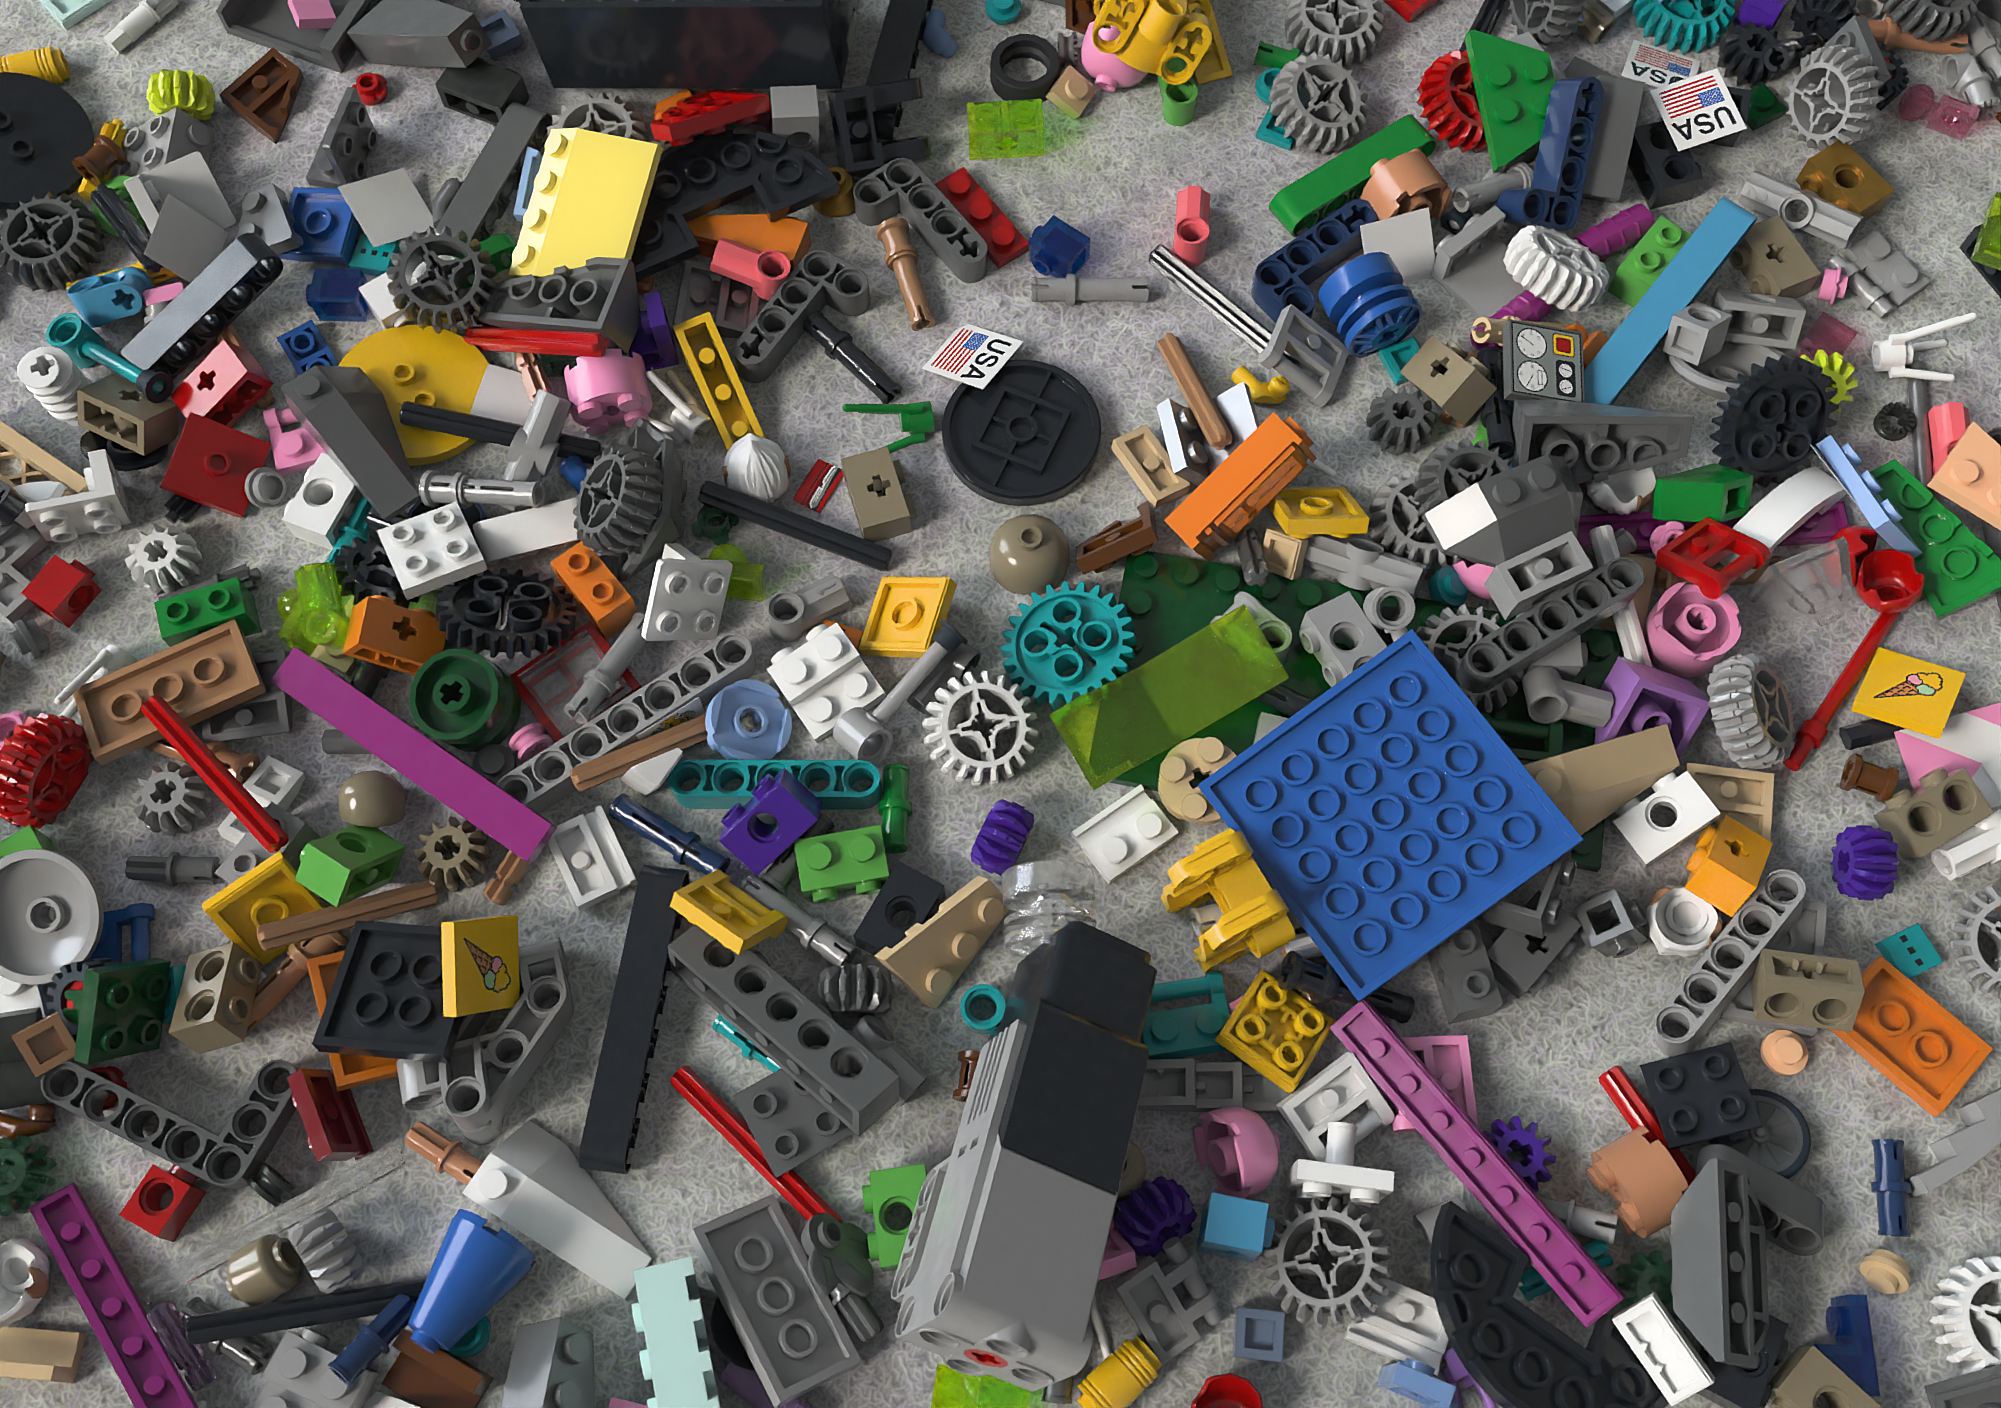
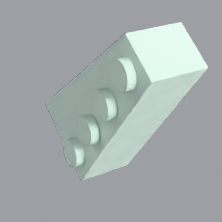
[632,1256,720,1408]

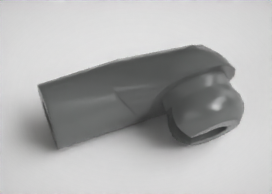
[432,178,463,229]

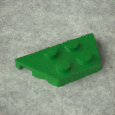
[1464,30,1555,173]

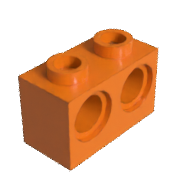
[550,541,638,640]

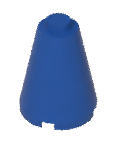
[408,1209,536,1354]

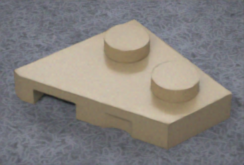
[1681,762,1774,856]

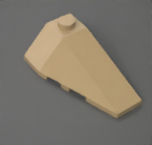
[1523,724,1680,836]

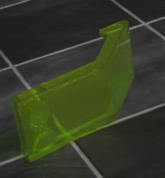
[1049,604,1290,791]

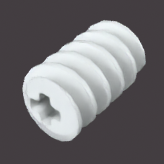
[17,346,91,426]

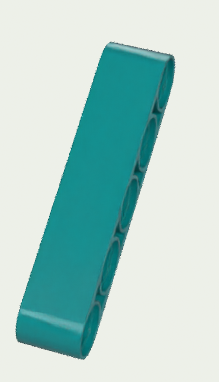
[668,759,883,810]

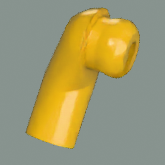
[1230,366,1291,405]

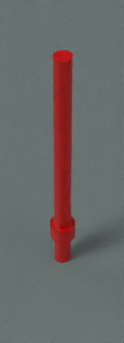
[1783,612,1902,771]

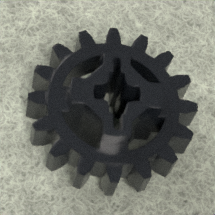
[332,536,421,609]

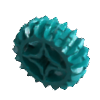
[1632,0,1736,55]

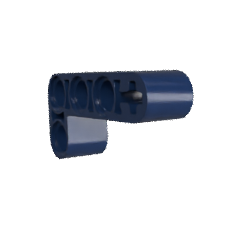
[1497,77,1604,231]
[1251,199,1378,324]

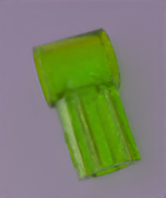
[294,562,350,649]

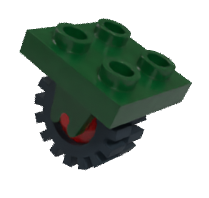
[47,957,171,1065]

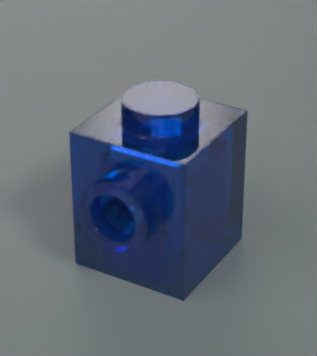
[1029,215,1091,278]
[306,266,368,322]

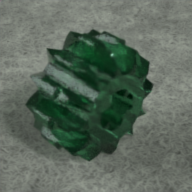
[0,1135,58,1217]
[1614,1250,1682,1325]

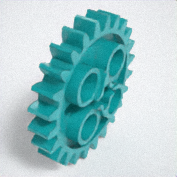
[1000,581,1137,712]

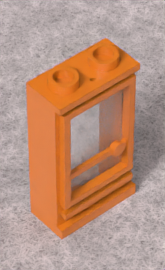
[1164,412,1317,562]

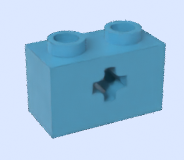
[1196,1192,1275,1263]

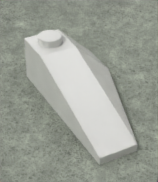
[462,1120,653,1300]

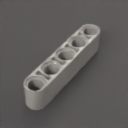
[1654,869,1806,1057]

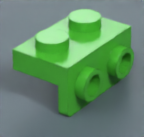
[794,825,889,903]

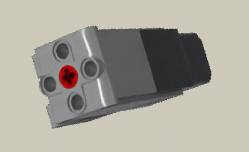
[891,920,1157,1392]

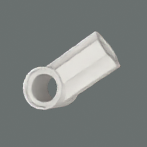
[1931,809,2001,881]

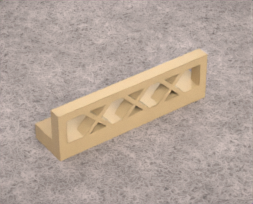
[0,420,89,497]
[0,1326,86,1384]

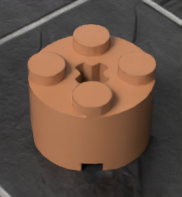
[1360,148,1453,221]
[1585,1126,1689,1238]

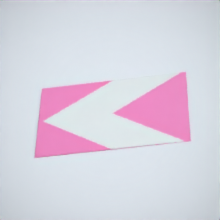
[1894,702,2001,808]

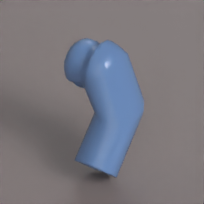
[923,9,958,58]

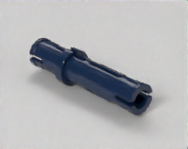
[609,793,730,875]

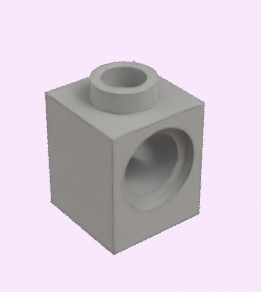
[1662,301,1732,366]

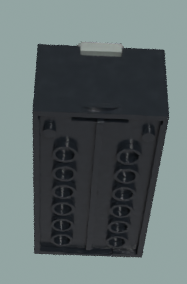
[520,0,860,89]

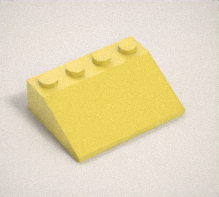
[508,128,663,278]

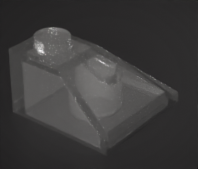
[1742,536,1853,627]

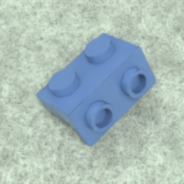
[1377,1358,1458,1408]

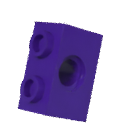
[719,768,822,876]

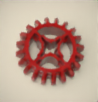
[1416,49,1487,153]
[0,712,94,829]

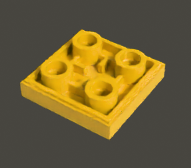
[1215,969,1336,1094]

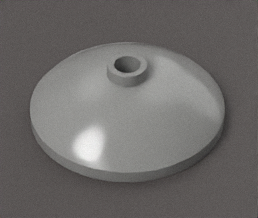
[1669,341,1783,400]
[0,849,104,985]

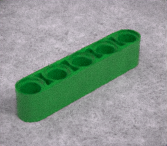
[1269,114,1438,237]

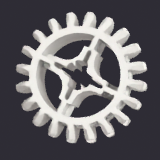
[1503,226,1610,312]
[922,671,1038,786]
[1929,1256,2001,1375]

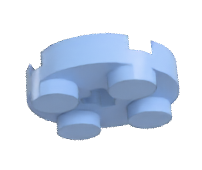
[705,679,792,760]

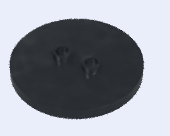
[0,72,95,210]
[942,359,1101,506]

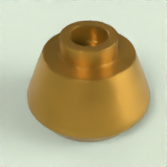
[812,167,857,217]

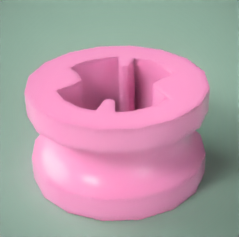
[509,722,553,763]

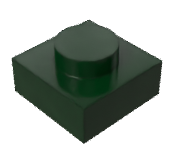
[1746,83,1786,131]

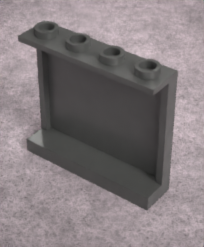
[216,0,382,73]

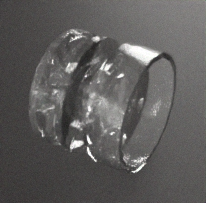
[1002,860,1097,958]

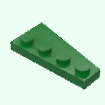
[1870,459,2001,620]

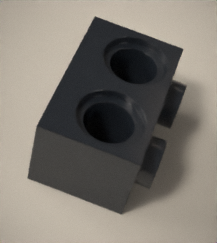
[1628,120,1703,210]

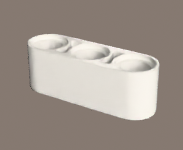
[473,498,579,566]

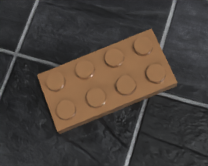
[73,619,266,765]

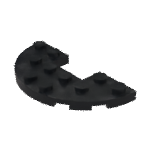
[631,129,840,282]
[1430,1201,1669,1408]

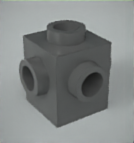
[1574,888,1648,958]

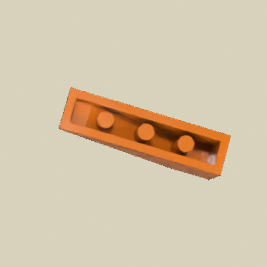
[686,214,811,275]

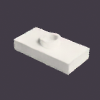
[1612,1292,1715,1406]

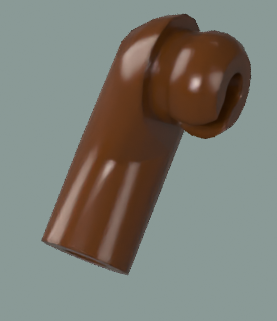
[0,1102,56,1141]

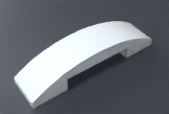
[1719,467,1847,580]

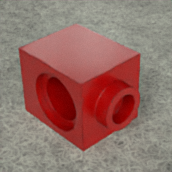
[21,555,102,628]
[119,1164,207,1242]

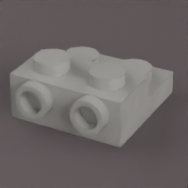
[252,1327,380,1408]

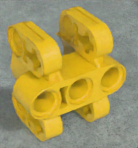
[1092,0,1212,85]
[1160,828,1296,975]

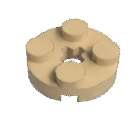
[1158,737,1237,826]

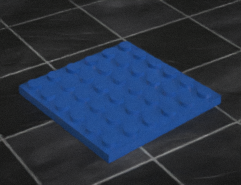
[1197,629,1583,1003]

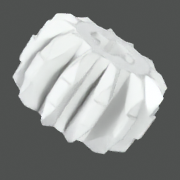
[124,524,203,595]

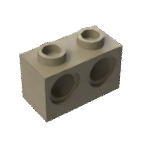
[1873,767,1994,860]
[169,942,263,1054]
[1750,948,1865,1032]

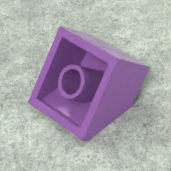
[1595,656,1710,774]

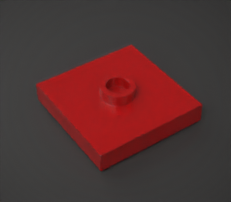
[159,411,271,518]

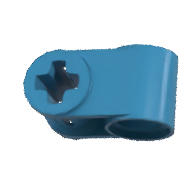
[66,267,153,328]

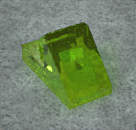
[931,1364,1030,1408]

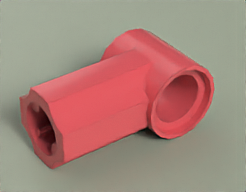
[1172,186,1210,267]
[710,237,791,300]
[1928,402,1970,476]

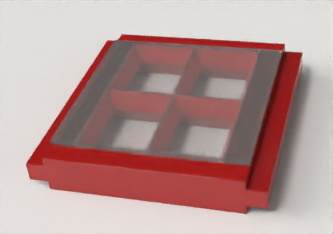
[510,621,642,743]

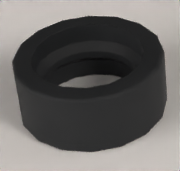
[990,34,1060,106]

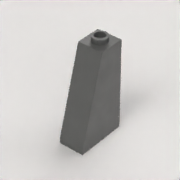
[346,0,492,68]

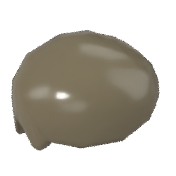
[338,770,406,827]

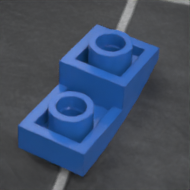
[277,319,339,375]

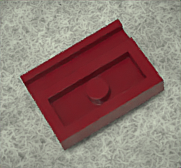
[286,1068,374,1162]

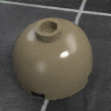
[989,514,1070,596]

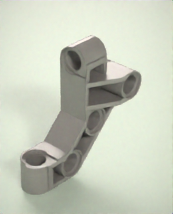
[396,937,574,1145]

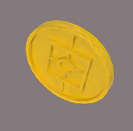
[338,325,489,466]

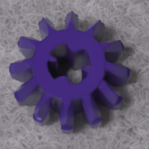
[971,799,1035,877]
[1830,825,1901,901]
[1483,1116,1557,1192]
[1114,1175,1198,1258]

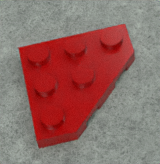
[650,89,771,146]

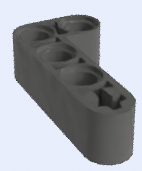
[853,158,988,283]
[734,250,870,383]

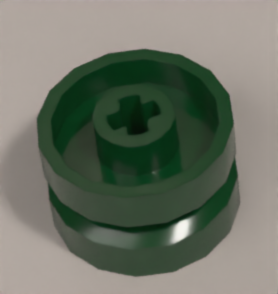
[408,649,522,752]

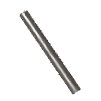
[1907,360,1934,495]

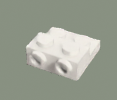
[767,622,887,743]

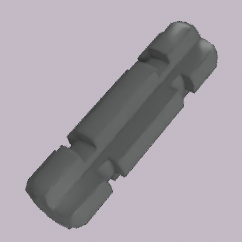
[1235,528,1269,587]

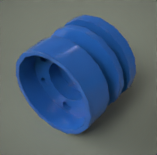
[1318,252,1423,358]

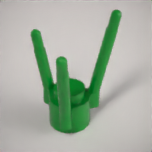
[842,401,934,453]

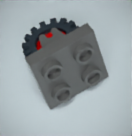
[1823,16,1909,121]

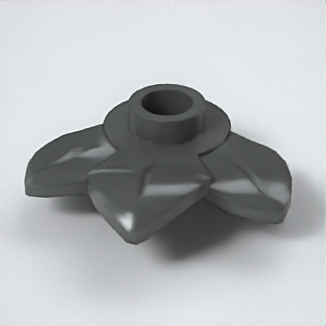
[801,1213,874,1297]

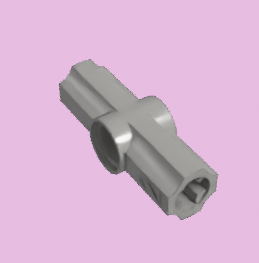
[1738,170,1864,249]
[500,389,573,512]
[1303,534,1426,600]

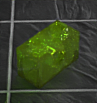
[967,99,1045,160]

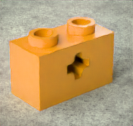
[1684,815,1773,917]

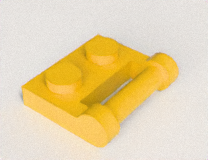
[670,869,788,955]

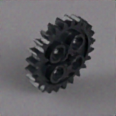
[1710,354,1839,488]
[436,568,577,659]

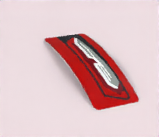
[793,459,843,514]

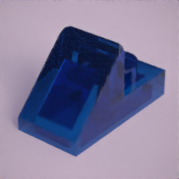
[1799,1294,1880,1397]

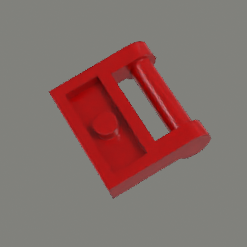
[1655,517,1770,600]

